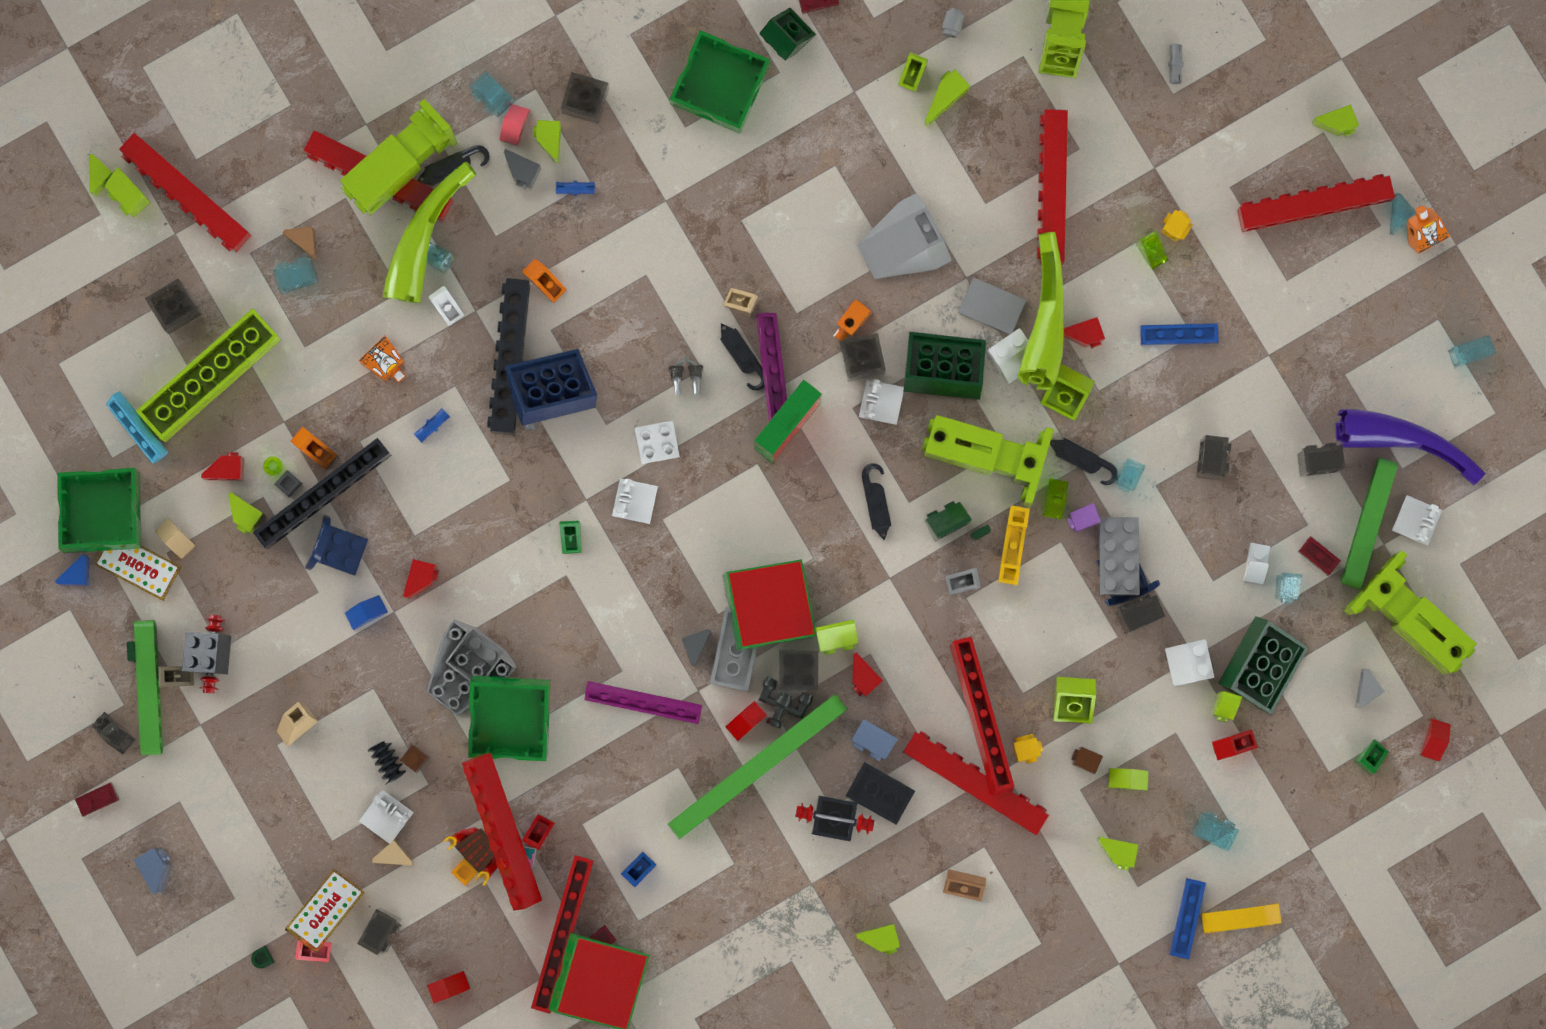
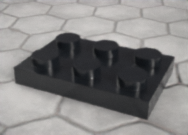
[845,762,915,825]

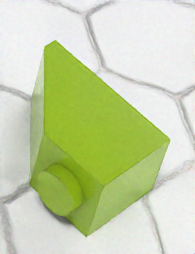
[1312,104,1359,137]
[533,120,561,163]
[228,492,265,534]
[1212,691,1242,723]
[1097,837,1138,871]
[856,924,900,955]

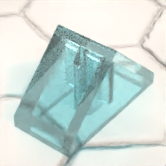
[1390,193,1416,235]
[427,242,455,274]

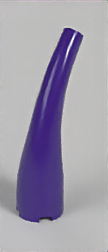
[1335,409,1486,486]

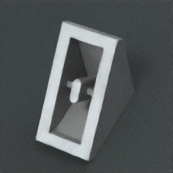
[945,568,981,595]
[1355,668,1385,708]

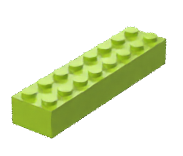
[136,308,281,443]

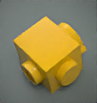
[1161,210,1193,242]
[1012,734,1043,764]

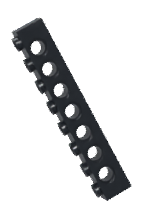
[487,278,531,435]
[253,438,392,550]

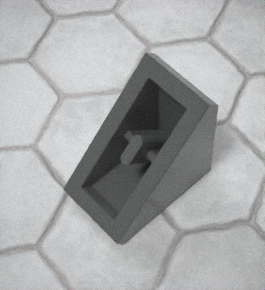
[682,629,711,667]

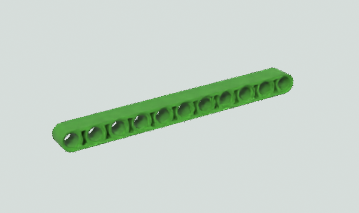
[668,694,848,840]

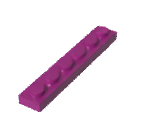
[756,313,787,422]
[584,681,702,724]

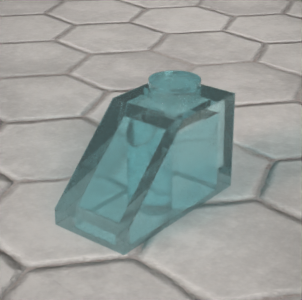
[1115,458,1146,492]
[1275,573,1302,604]

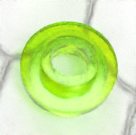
[263,456,283,476]

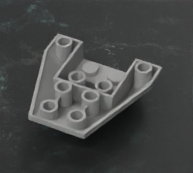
[857,193,952,279]
[426,620,517,715]

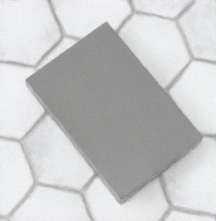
[958,277,1026,335]

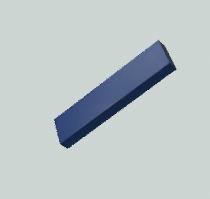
[1140,323,1219,345]
[1169,878,1206,960]

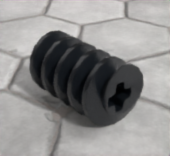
[367,741,406,785]

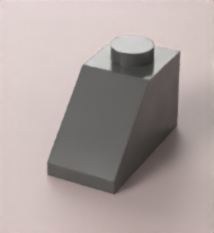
[504,149,541,189]

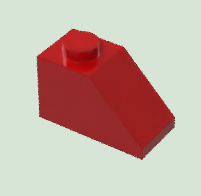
[1064,317,1105,349]
[201,452,244,481]
[403,559,439,599]
[852,652,883,697]
[725,701,767,741]
[1212,729,1258,761]

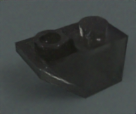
[92,712,136,754]

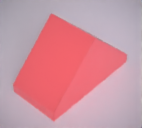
[499,104,530,146]
[295,938,332,962]

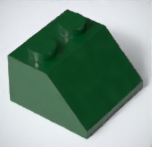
[759,8,816,61]
[925,501,972,542]

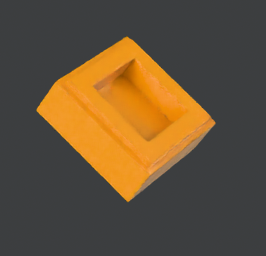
[451,858,478,886]

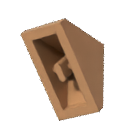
[282,227,317,259]

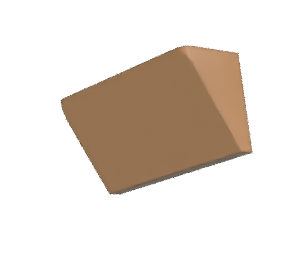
[943,869,986,901]

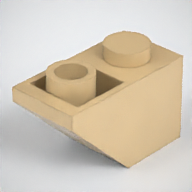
[277,702,318,747]

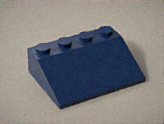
[505,349,597,426]

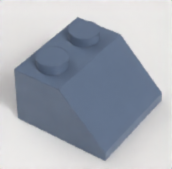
[851,719,897,761]
[133,848,171,894]

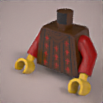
[442,827,498,886]

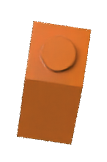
[522,258,567,303]
[290,427,337,470]

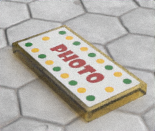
[94,545,182,601]
[285,869,365,953]

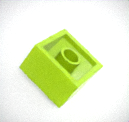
[105,167,151,218]
[1040,364,1095,421]
[815,619,858,655]
[1053,677,1096,724]

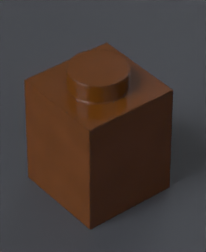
[400,745,430,773]
[1071,746,1103,774]

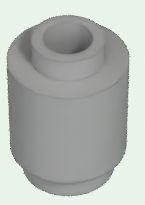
[942,8,965,38]

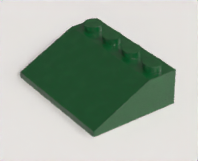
[903,332,986,400]
[1218,616,1309,715]

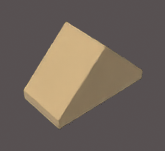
[723,288,758,318]
[155,518,196,559]
[372,840,414,866]

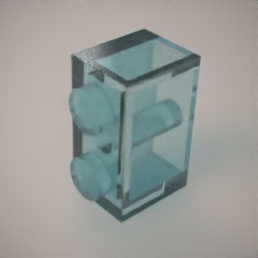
[470,71,514,117]
[273,257,319,294]
[1448,335,1496,368]
[1191,811,1239,851]

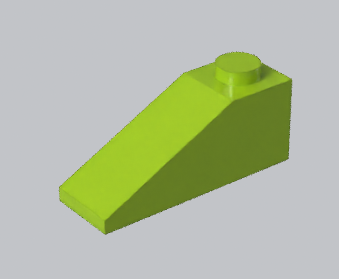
[924,69,970,127]

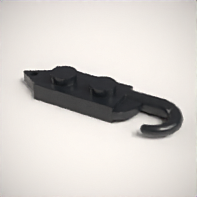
[417,145,490,186]
[720,323,765,391]
[1050,438,1118,485]
[862,463,891,540]

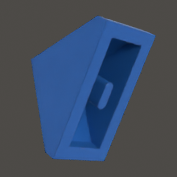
[55,554,90,586]
[345,595,388,630]
[621,852,656,887]

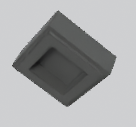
[274,470,302,498]

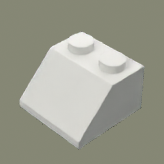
[987,328,1029,384]
[1165,639,1214,687]

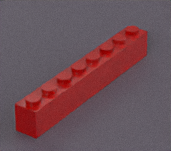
[1037,109,1068,265]
[303,130,453,222]
[119,133,252,253]
[1237,174,1395,232]
[949,636,1015,795]
[903,731,1049,835]
[462,753,542,911]
[531,855,595,1014]

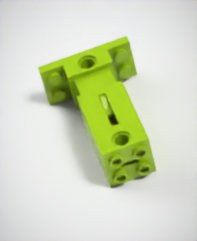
[1038,0,1090,78]
[340,99,458,216]
[921,415,1054,507]
[1343,550,1477,675]

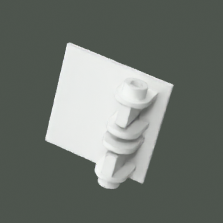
[859,379,903,425]
[635,421,680,464]
[612,478,658,524]
[1392,495,1442,546]
[359,789,414,844]

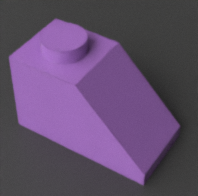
[1067,503,1101,533]

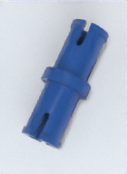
[556,180,595,196]
[414,408,450,443]

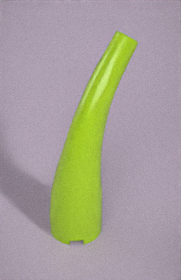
[383,162,477,303]
[1017,232,1064,390]

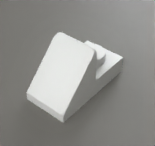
[428,286,465,326]
[1243,543,1270,585]

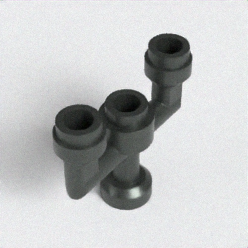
[758,677,813,729]

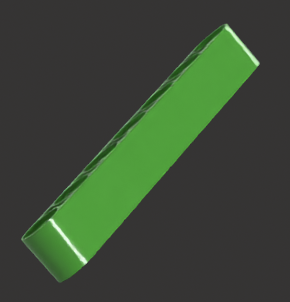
[1341,457,1398,590]
[134,620,163,756]

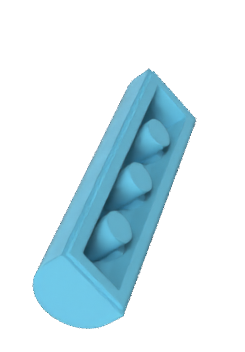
[106,391,168,464]

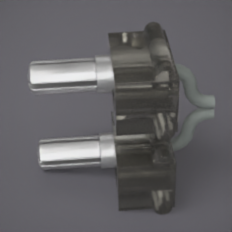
[669,357,704,395]

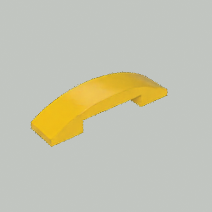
[998,505,1030,585]
[1201,903,1282,933]

